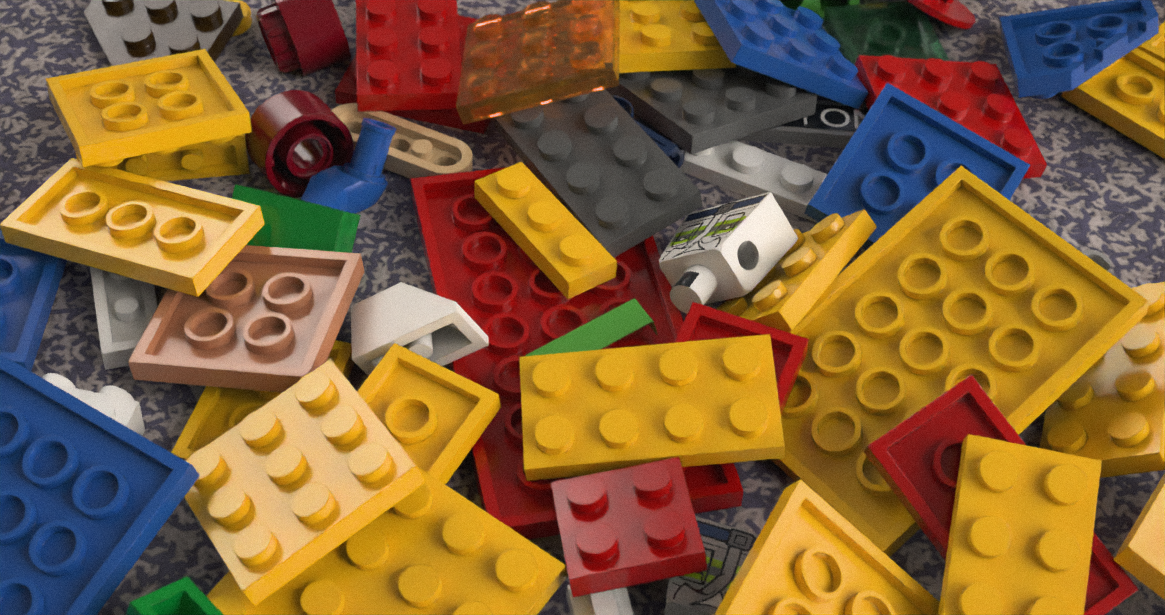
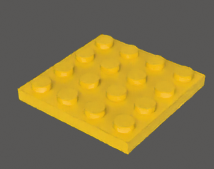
[206,465,568,615]

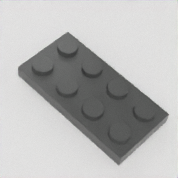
[492,64,703,258]

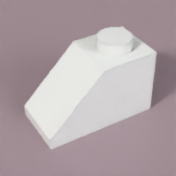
[351,282,489,376]

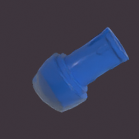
[300,118,396,213]

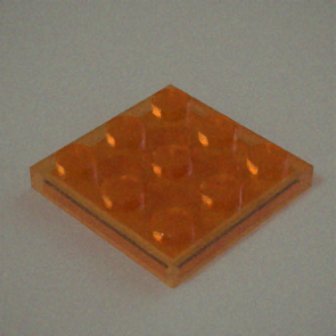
[456,0,620,125]

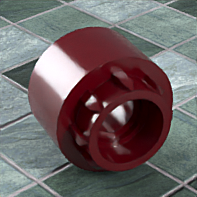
[256,0,351,77]
[245,90,354,198]

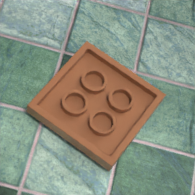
[128,245,365,393]

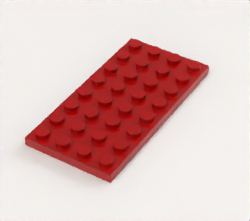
[410,165,744,540]

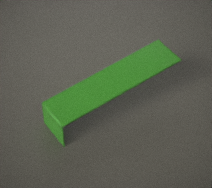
[526,298,658,356]

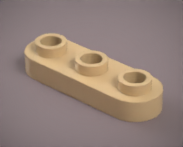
[332,103,473,178]

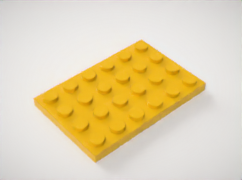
[770,166,1149,558]

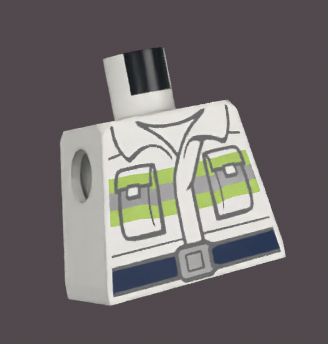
[659,192,798,313]

